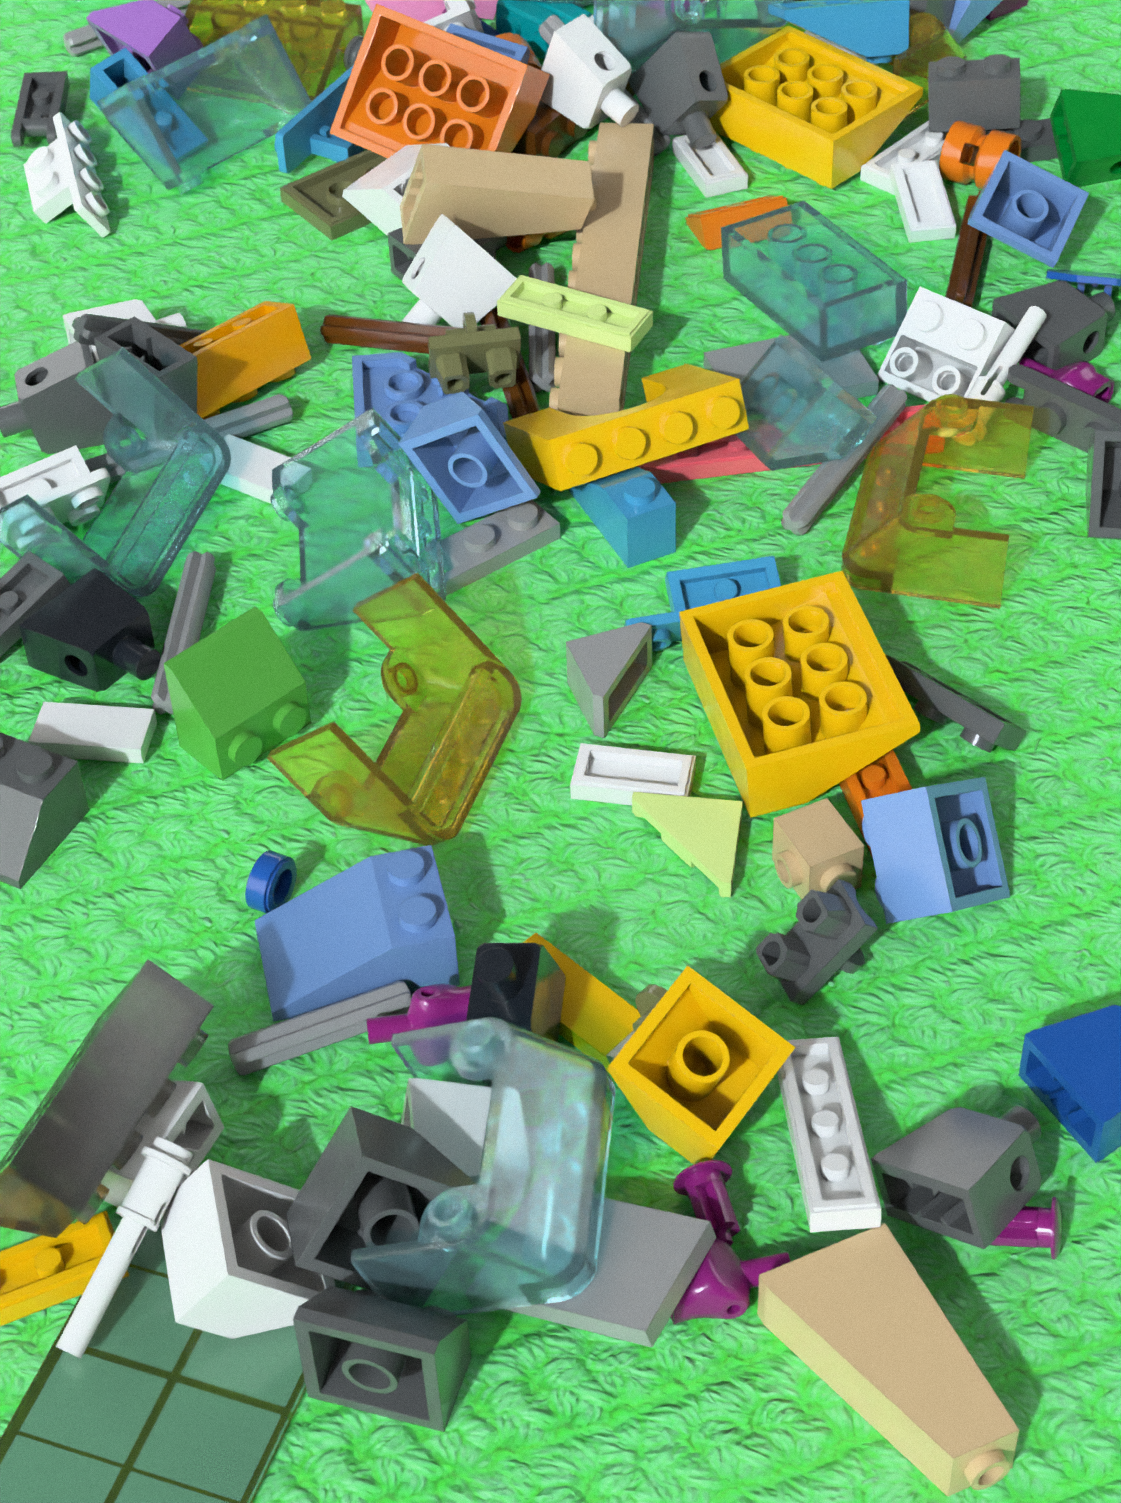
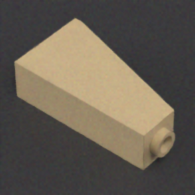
[400,144,598,245]
[757,1223,1019,1497]

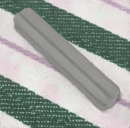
[228,980,412,1076]

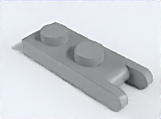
[412,500,560,596]

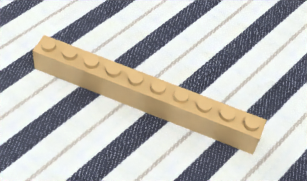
[549,123,654,416]

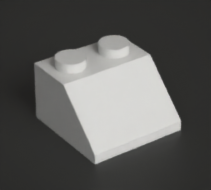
[160,1159,335,1339]

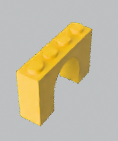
[503,364,749,491]

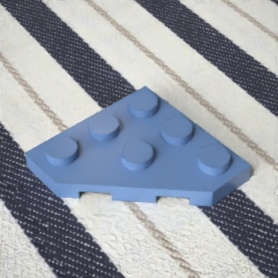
[352,352,509,464]

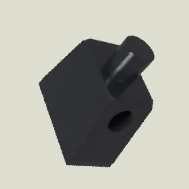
[19,568,161,692]
[466,943,566,1088]

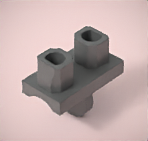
[756,879,878,1005]

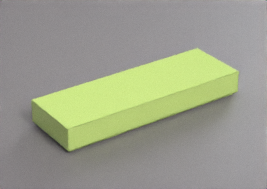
[497,275,653,353]

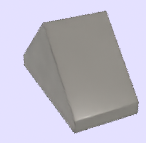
[566,622,652,738]

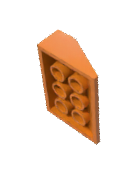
[329,3,550,158]

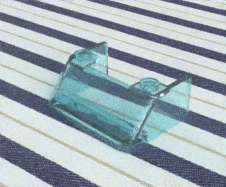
[0,347,231,600]
[350,1017,616,1316]

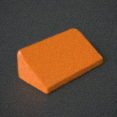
[685,195,792,250]

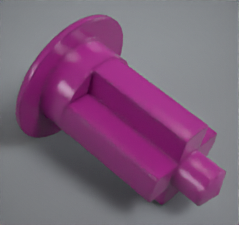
[673,1160,740,1245]
[990,1196,1062,1260]

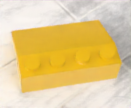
[710,26,923,189]
[679,571,920,818]

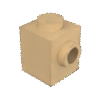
[772,798,864,899]

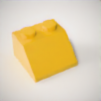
[607,965,796,1164]

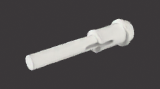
[948,306,1047,443]
[56,1137,194,1359]

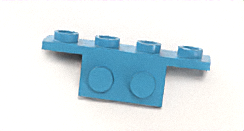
[275,65,365,174]
[624,556,781,652]

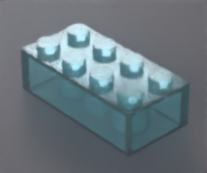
[721,200,907,362]

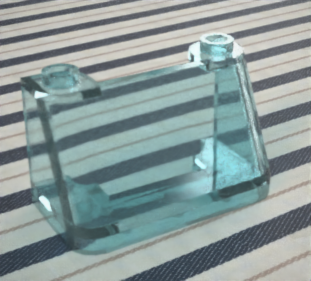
[594,0,795,74]
[97,14,311,195]
[270,408,447,631]

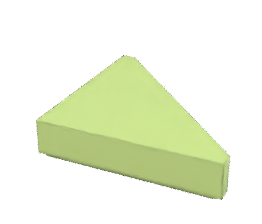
[632,792,743,898]

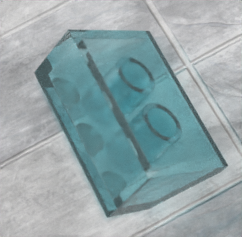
[735,334,878,471]

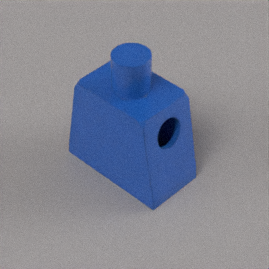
[1019,1005,1121,1163]

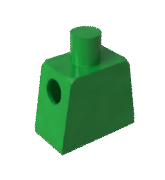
[1050,89,1121,187]

